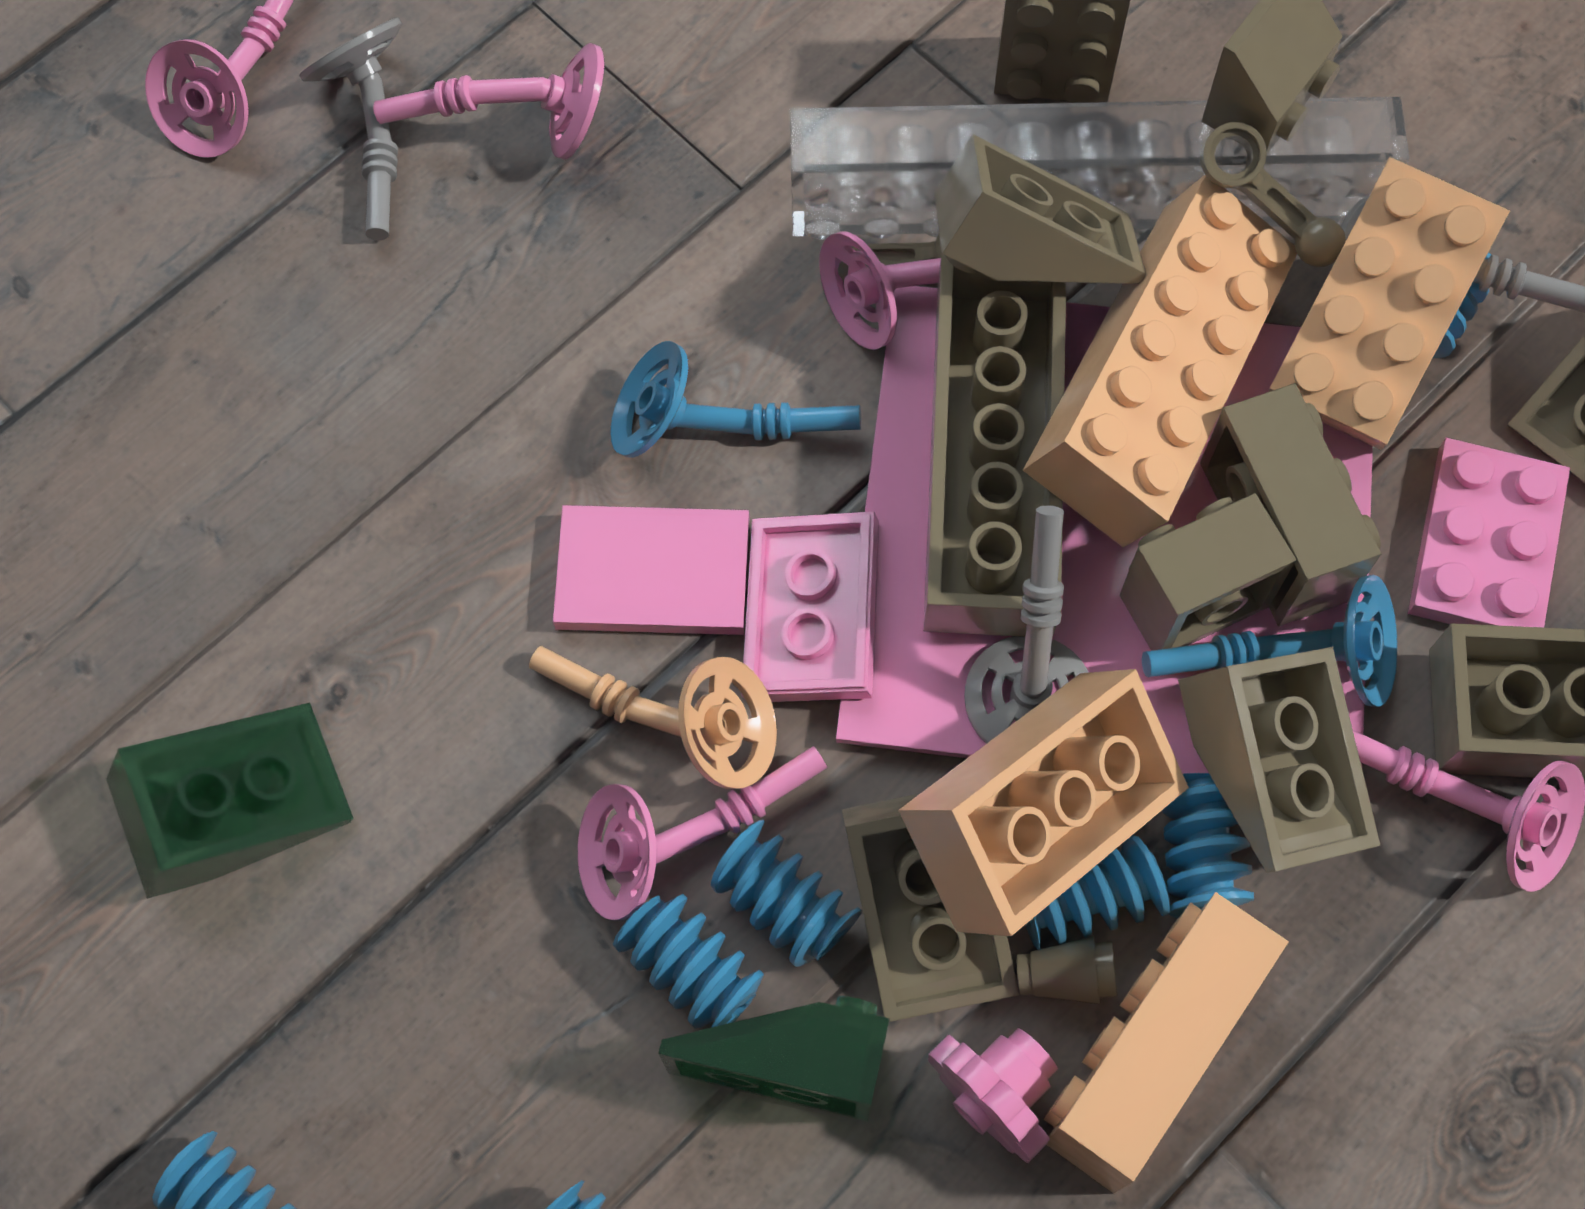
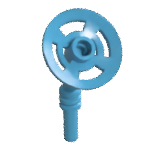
[610,341,861,458]
[1141,575,1397,706]

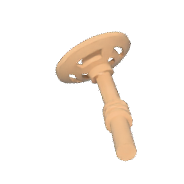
[529,646,777,789]

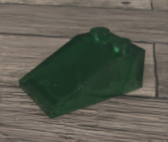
[106,702,353,899]
[658,996,890,1121]

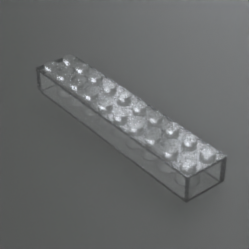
[790,97,1410,240]

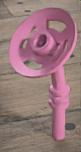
[145,0,294,157]
[373,43,604,160]
[819,231,941,350]
[1353,730,1585,892]
[578,746,827,920]

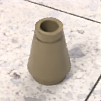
[1017,935,1117,1004]

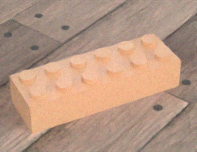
[1023,175,1297,547]

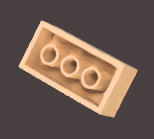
[1269,157,1510,450]
[898,669,1189,936]
[1043,892,1289,1194]

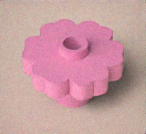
[928,1028,1058,1163]

